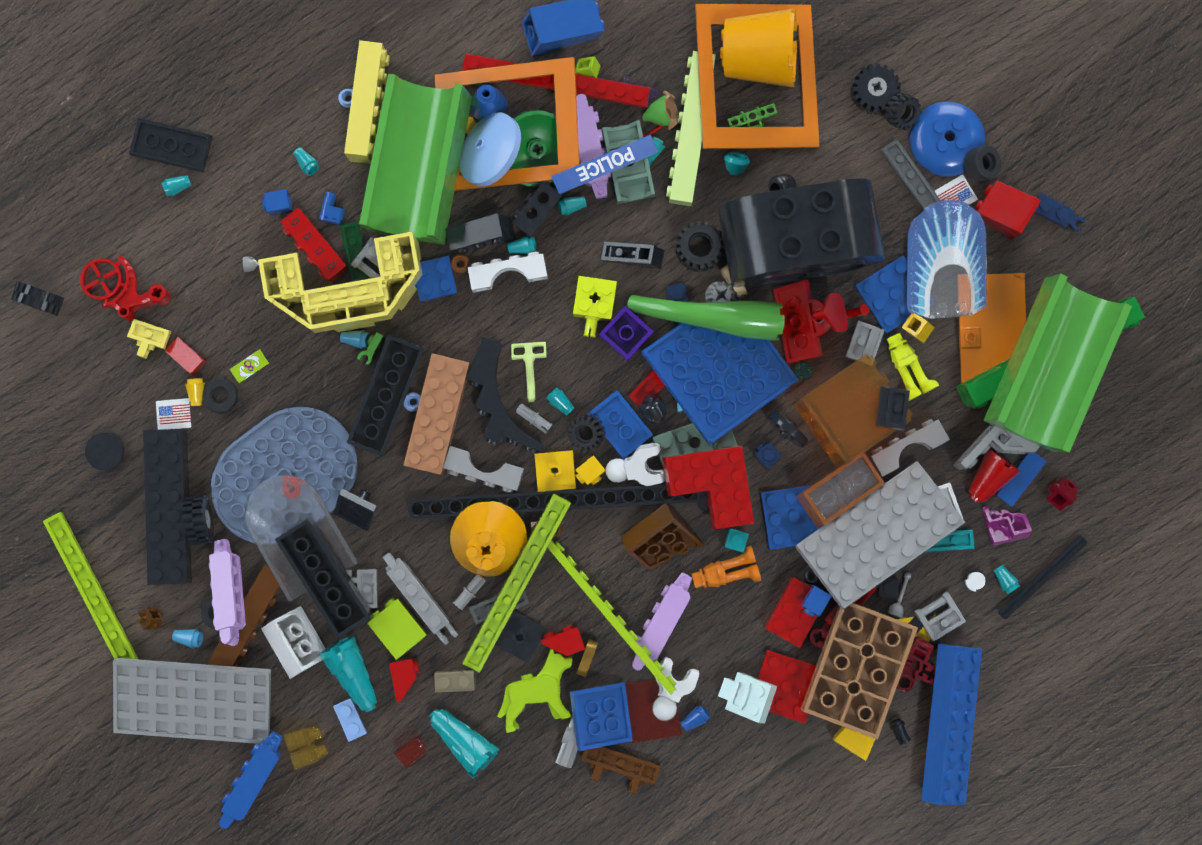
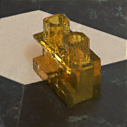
[283,727,328,770]

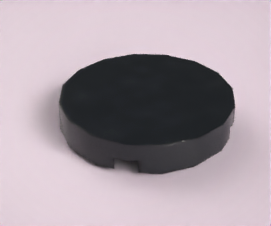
[85,433,125,471]

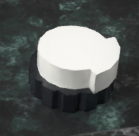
[964,570,986,592]

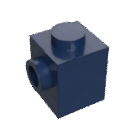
[753,442,782,470]

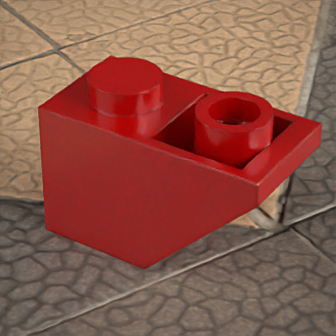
[541,624,585,656]

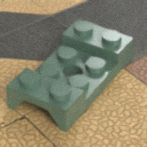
[602,120,655,204]
[652,423,738,469]

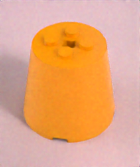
[720,9,797,87]

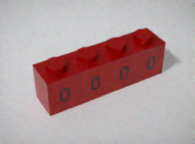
[281,208,349,283]

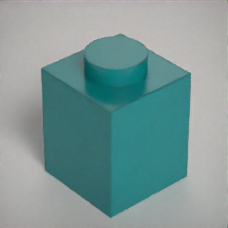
[723,528,749,553]

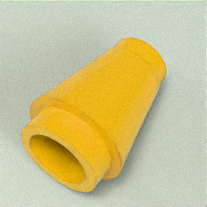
[185,378,205,406]

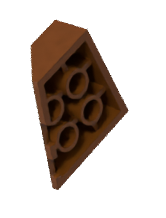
[621,503,704,570]

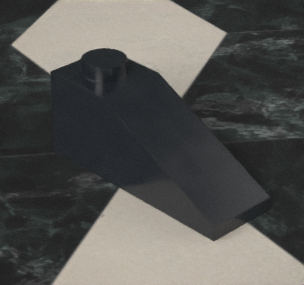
[601,241,664,269]

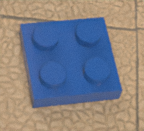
[416,256,458,302]

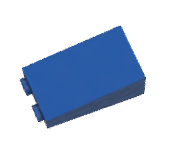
[521,0,605,57]

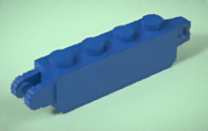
[219,731,283,829]

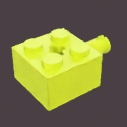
[573,276,617,338]

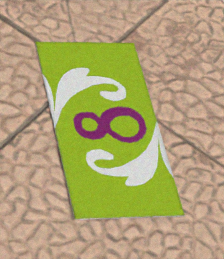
[230,349,269,383]

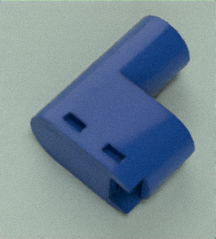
[319,192,345,225]

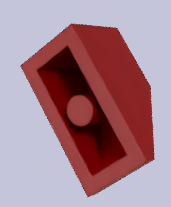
[389,658,420,702]

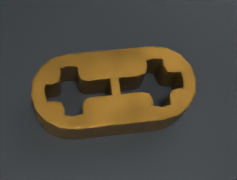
[576,639,598,677]

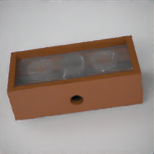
[796,451,885,528]

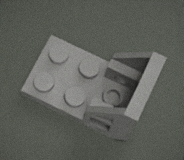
[953,424,1040,470]

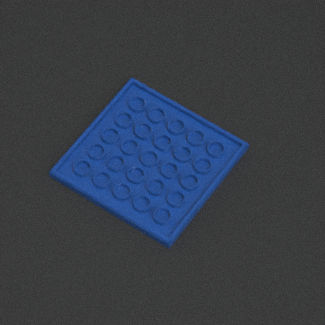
[641,293,799,446]

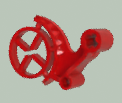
[80,255,171,321]

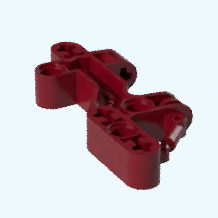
[808,623,936,692]

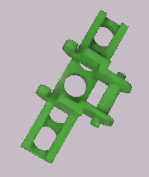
[727,103,777,127]

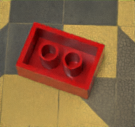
[764,577,817,648]

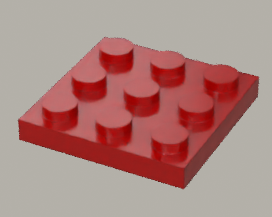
[758,650,816,724]

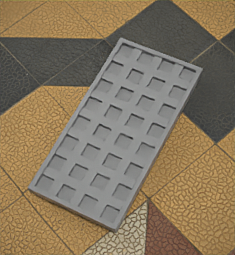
[795,461,965,610]
[113,658,271,744]

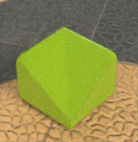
[575,56,600,78]

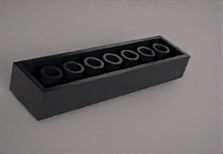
[143,428,192,585]

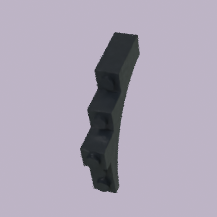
[466,337,543,454]

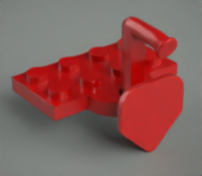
[773,280,869,364]

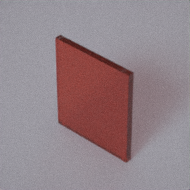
[625,680,682,743]

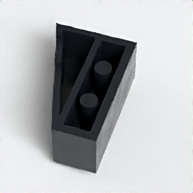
[446,213,516,254]

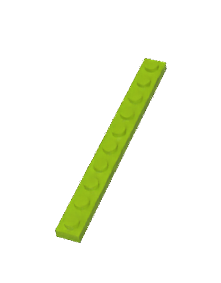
[462,493,571,673]
[43,512,139,660]
[547,540,677,695]

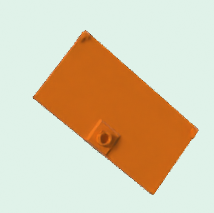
[957,273,1026,400]

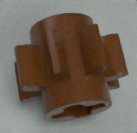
[138,606,163,631]

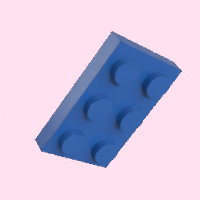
[587,391,653,459]

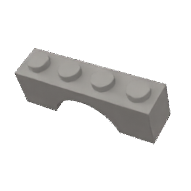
[868,419,950,477]
[443,446,525,493]

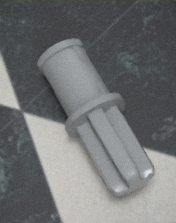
[516,403,552,434]
[453,575,486,610]

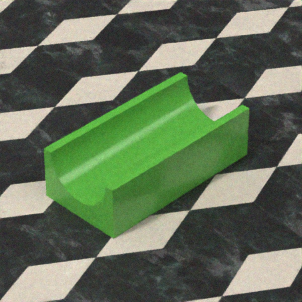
[359,74,472,245]
[983,274,1132,453]

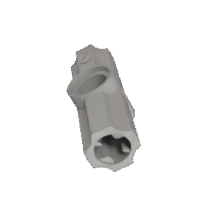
[555,713,577,768]

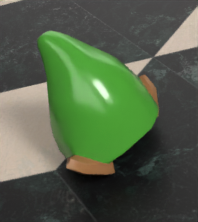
[642,91,678,130]

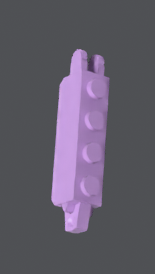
[577,94,611,199]
[209,539,246,646]
[632,573,692,671]

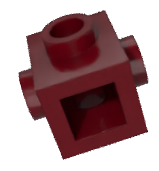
[1046,476,1079,511]

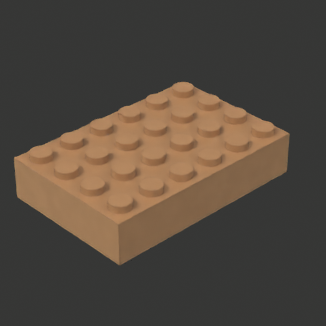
[801,603,918,740]

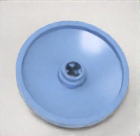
[459,113,521,186]

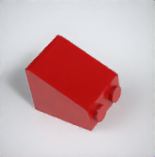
[974,181,1041,240]

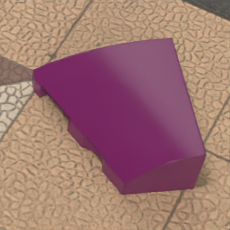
[982,506,1032,546]

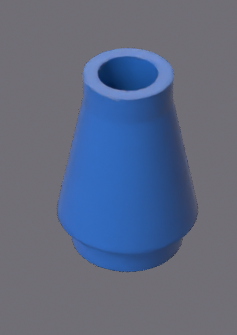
[681,705,711,732]

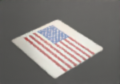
[935,175,978,205]
[156,398,191,430]

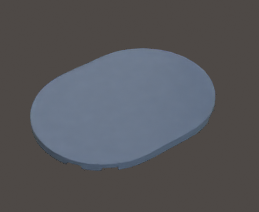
[211,407,358,545]

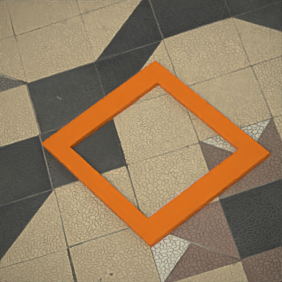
[695,4,820,149]
[435,57,580,191]

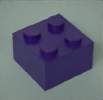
[599,306,654,362]

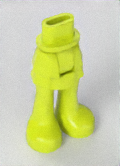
[886,333,939,401]

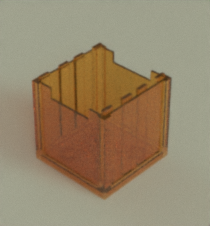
[793,354,912,468]

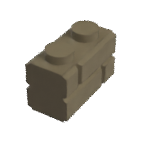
[434,670,476,692]

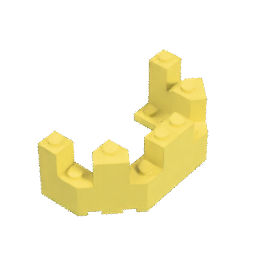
[258,232,422,333]

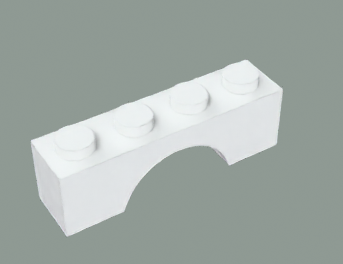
[468,252,548,293]

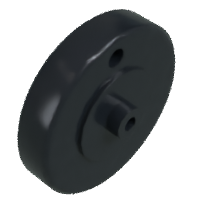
[768,412,808,448]

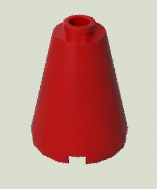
[969,448,1020,503]

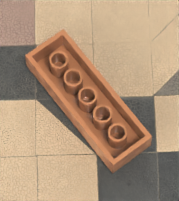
[403,353,471,476]

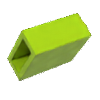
[367,598,428,660]

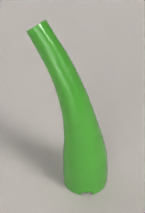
[628,295,784,341]

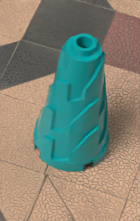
[319,635,377,712]
[429,708,500,778]

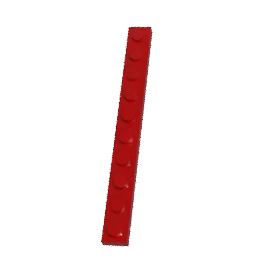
[462,53,650,108]

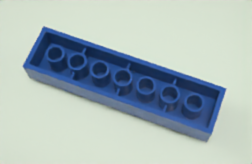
[921,644,982,805]

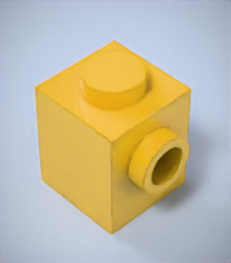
[902,313,935,343]
[575,455,606,485]

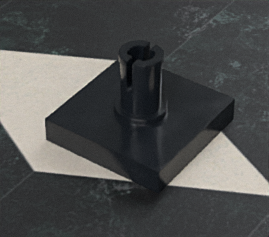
[334,489,377,531]
[495,611,546,663]

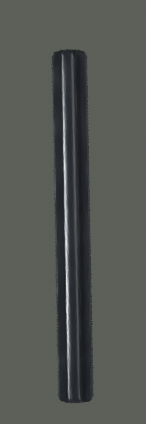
[998,536,1088,619]

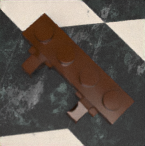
[581,747,661,794]

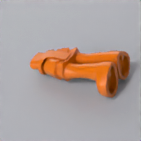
[692,546,762,588]

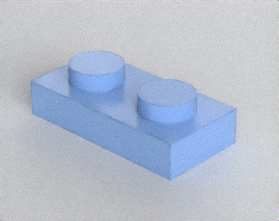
[333,698,367,742]

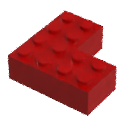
[662,446,754,529]

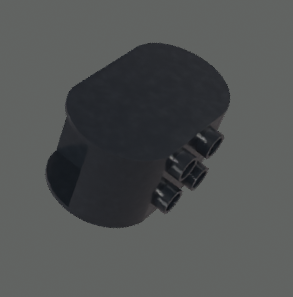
[718,179,885,288]

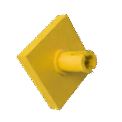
[535,450,576,492]

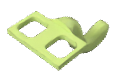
[511,342,546,402]

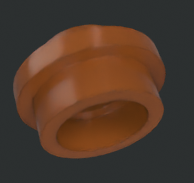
[451,254,470,273]

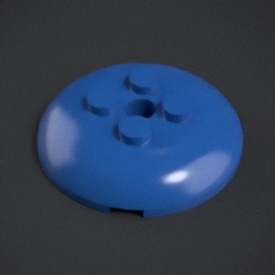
[909,101,986,177]

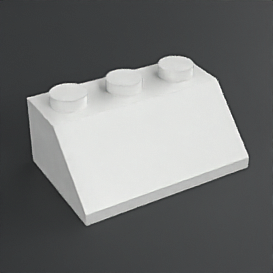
[261,606,326,679]

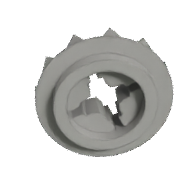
[705,281,736,302]

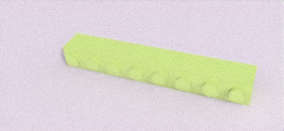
[666,51,716,206]

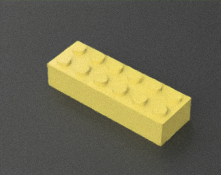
[344,40,389,164]

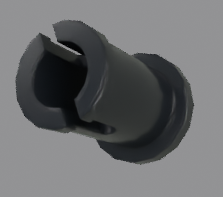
[890,718,911,745]

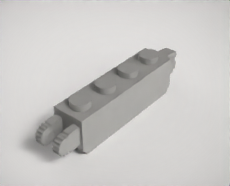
[383,553,458,645]

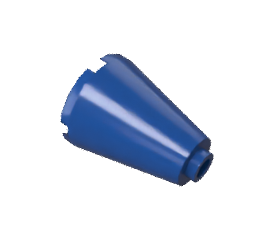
[470,85,508,121]

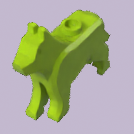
[497,649,572,733]

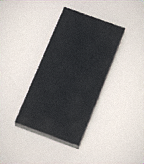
[129,118,213,173]

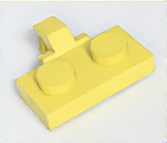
[127,319,171,359]

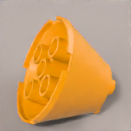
[450,501,527,576]

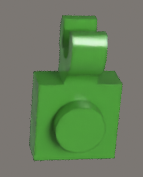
[357,332,386,365]

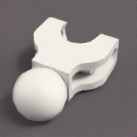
[606,443,665,486]
[652,657,699,721]

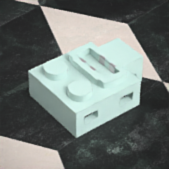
[718,672,777,723]

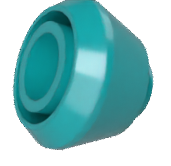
[724,152,750,176]

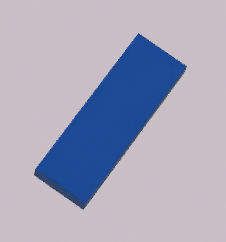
[996,452,1047,507]

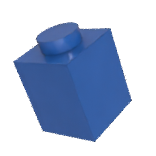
[262,189,293,215]
[801,585,831,617]

